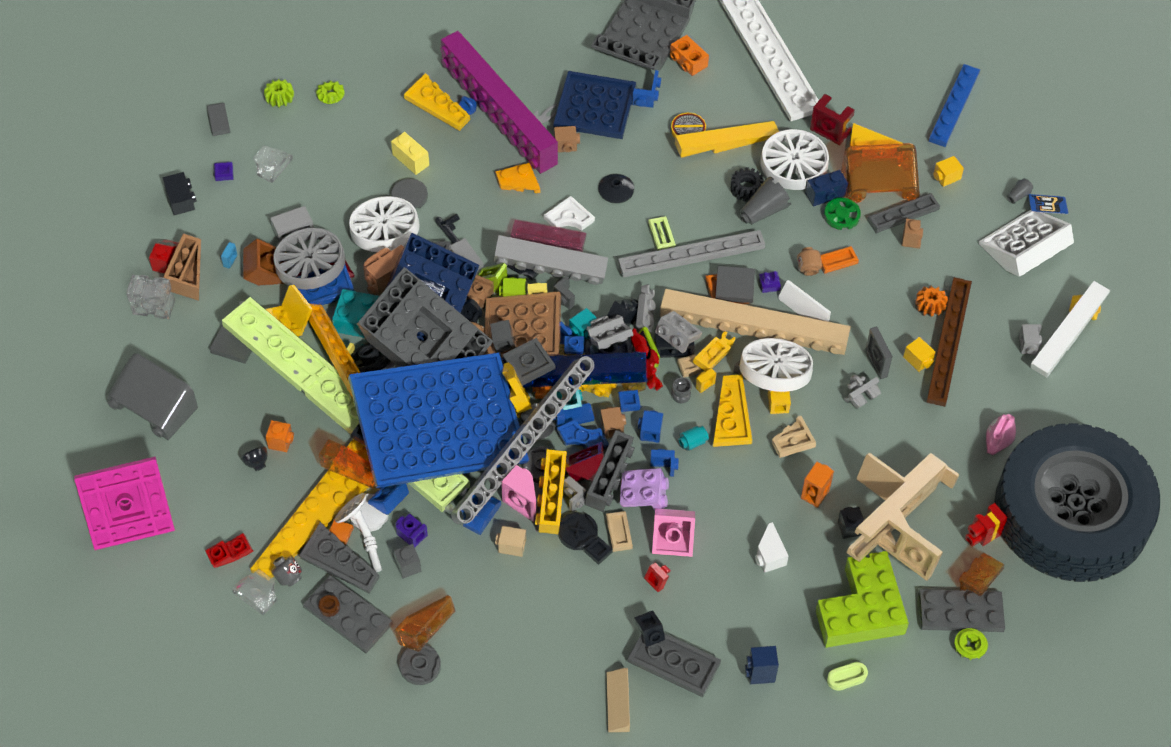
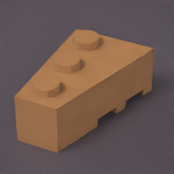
[163,234,201,301]

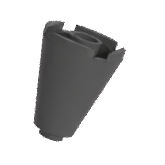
[740,177,791,225]

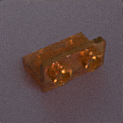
[959,552,1004,596]

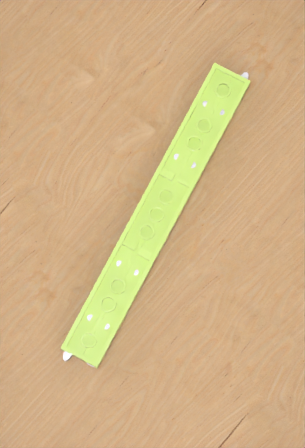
[222,297,470,514]

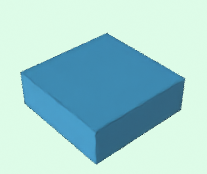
[221,242,238,269]

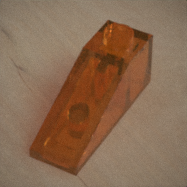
[319,439,375,489]
[394,595,455,652]

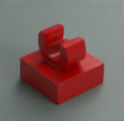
[644,562,671,592]

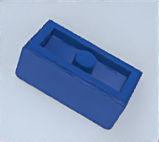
[368,483,409,515]

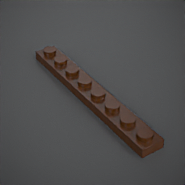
[926,277,972,407]

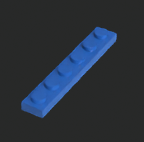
[929,64,980,147]

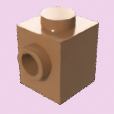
[554,126,580,152]
[600,407,626,439]

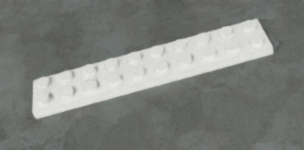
[719,0,819,121]

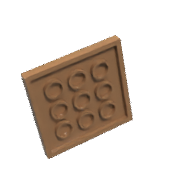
[483,292,561,364]

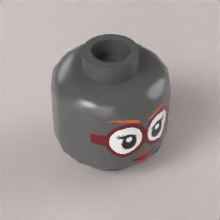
[271,556,302,587]

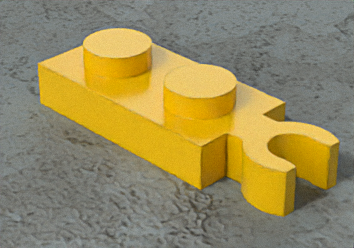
[693,331,736,372]

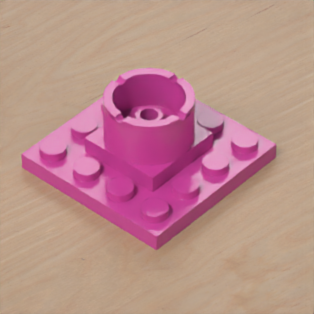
[74,456,175,550]

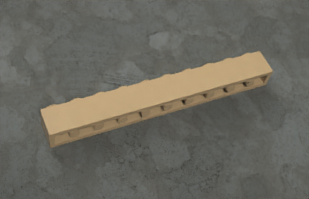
[660,289,851,355]

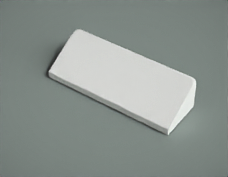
[778,280,831,322]

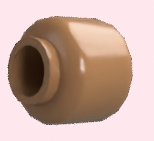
[797,247,822,276]

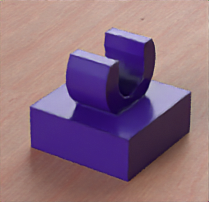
[759,271,781,293]

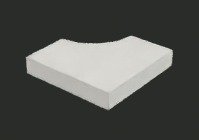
[544,196,595,231]

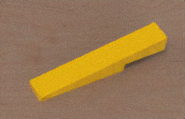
[675,121,779,158]

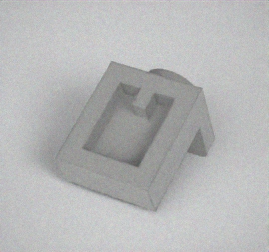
[564,476,586,512]

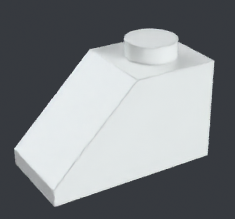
[755,522,789,573]

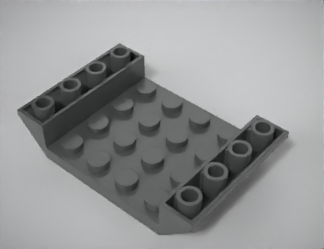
[591,0,696,70]

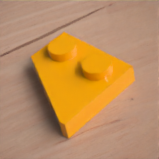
[495,163,540,194]

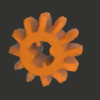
[915,285,948,317]

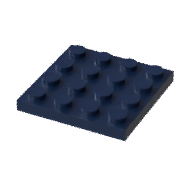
[554,71,637,140]

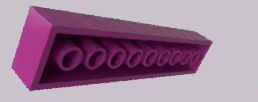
[440,31,558,174]

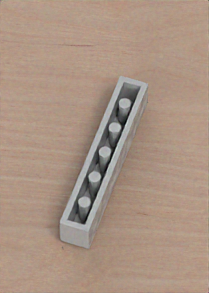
[493,235,608,285]

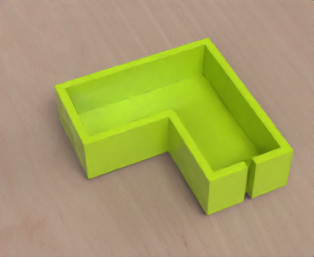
[815,551,909,648]

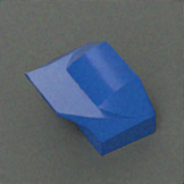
[461,495,501,535]

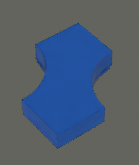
[556,420,609,449]

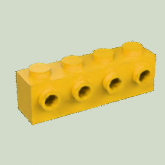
[535,450,567,534]

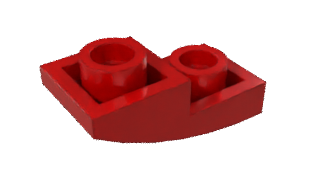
[205,533,254,568]

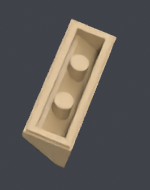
[607,668,630,732]

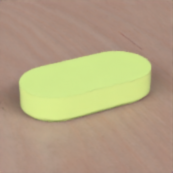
[827,662,868,691]

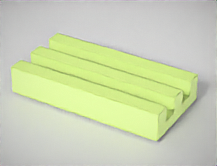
[648,216,676,251]

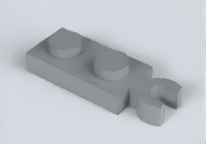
[636,284,656,334]

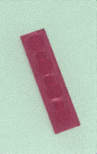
[511,220,586,252]

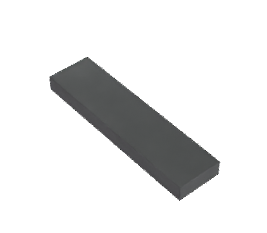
[867,193,940,233]

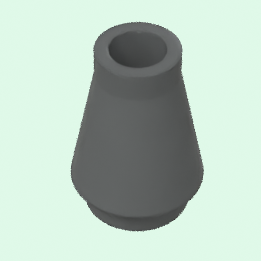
[1007,178,1033,204]

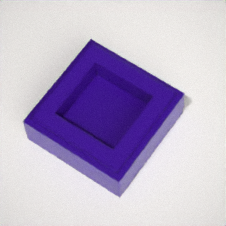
[214,162,234,181]

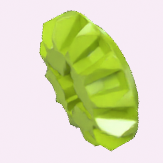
[316,80,345,104]
[954,628,988,661]

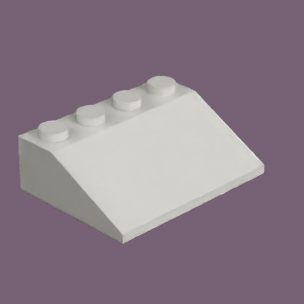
[979,210,1074,277]

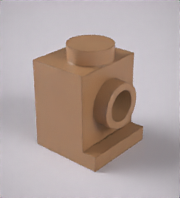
[902,219,923,249]
[467,275,494,309]

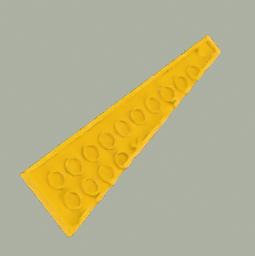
[250,439,374,582]

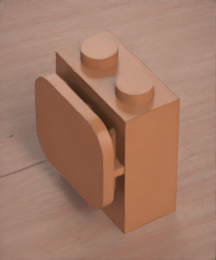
[363,245,404,296]

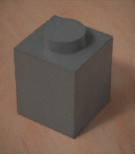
[490,320,515,353]
[394,544,422,579]

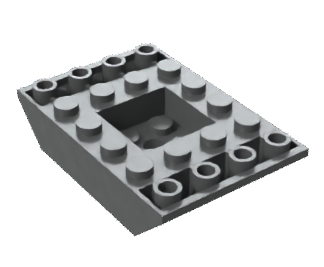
[357,267,493,367]

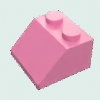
[502,465,536,522]
[652,508,695,557]

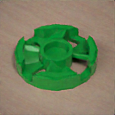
[824,198,861,230]

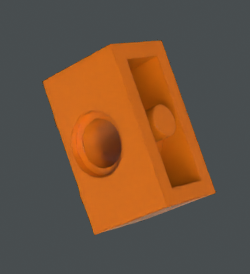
[801,462,834,508]

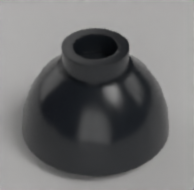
[241,446,268,472]

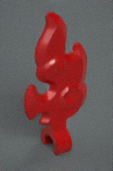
[630,328,663,391]

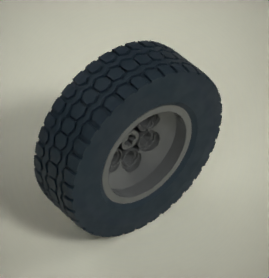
[994,423,1160,582]

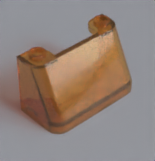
[841,143,920,203]

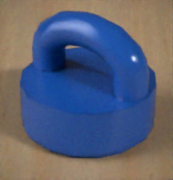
[459,96,477,115]

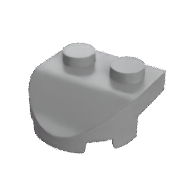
[587,315,633,349]

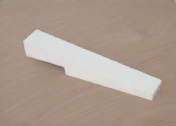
[1031,281,1110,378]

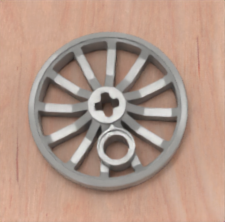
[274,228,345,289]

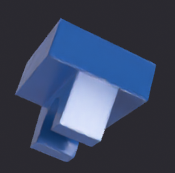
[618,390,640,412]

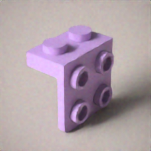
[620,468,669,511]

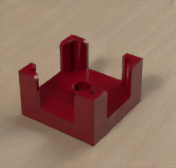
[810,94,855,146]

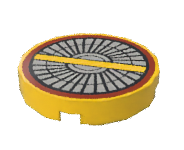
[671,112,706,138]

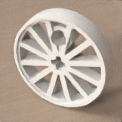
[760,129,829,190]
[349,196,420,252]
[739,338,813,392]

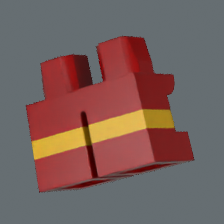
[965,503,1007,547]

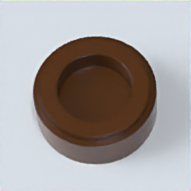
[319,595,340,617]

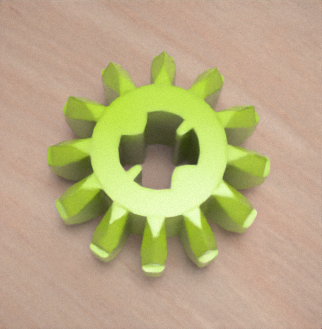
[264,78,294,108]

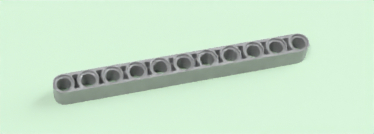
[451,356,594,525]

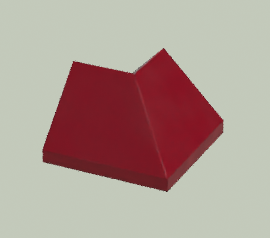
[565,442,603,482]

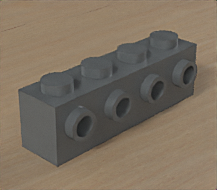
[585,430,635,512]

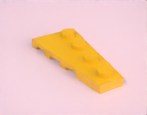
[404,73,470,131]
[713,374,752,447]

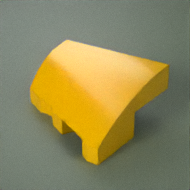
[502,362,532,414]

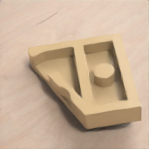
[772,416,816,458]

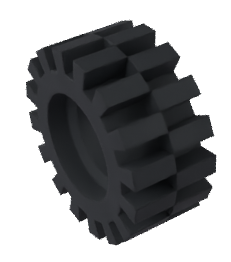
[730,167,764,202]

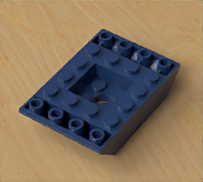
[386,233,479,342]

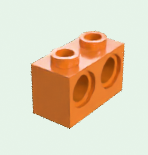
[670,35,709,76]

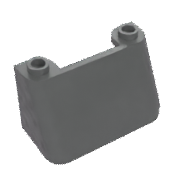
[107,353,198,440]

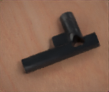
[435,214,460,244]

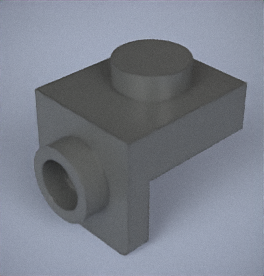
[554,276,575,310]

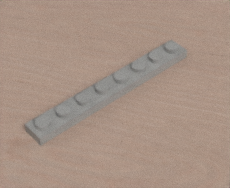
[618,230,765,277]

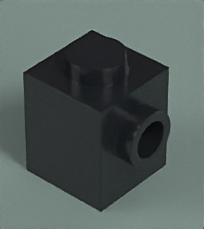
[838,507,864,539]

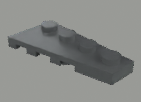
[299,522,380,594]

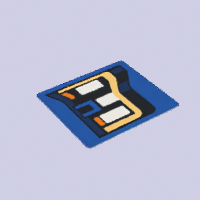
[1029,194,1069,214]

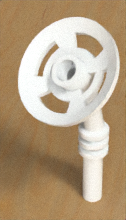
[335,493,382,572]

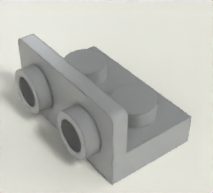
[655,311,703,353]

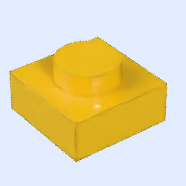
[696,368,716,393]

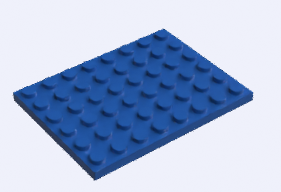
[348,353,529,488]

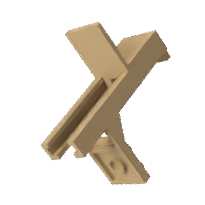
[846,453,959,581]

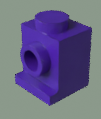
[396,514,428,547]

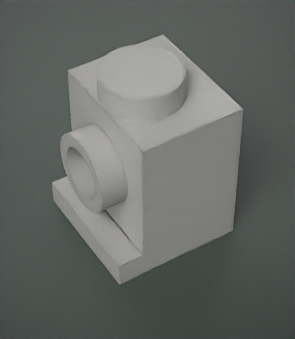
[1019,324,1042,355]

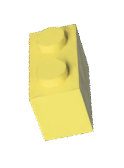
[391,132,429,175]

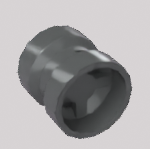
[672,377,692,403]

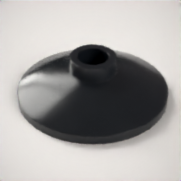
[598,174,634,203]

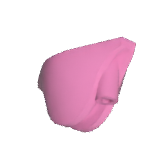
[986,414,1016,455]

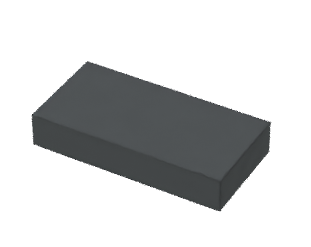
[207,103,231,136]

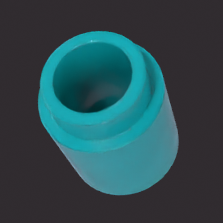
[678,426,709,451]

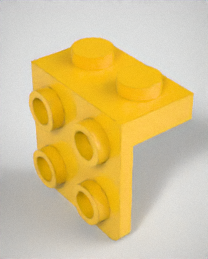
[266,285,312,337]

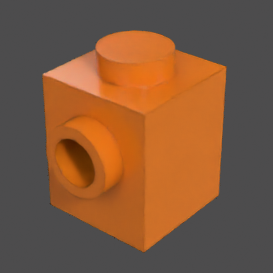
[266,420,294,452]

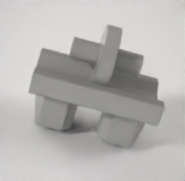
[844,375,881,409]

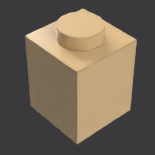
[495,526,526,557]

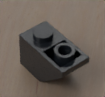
[607,298,639,326]

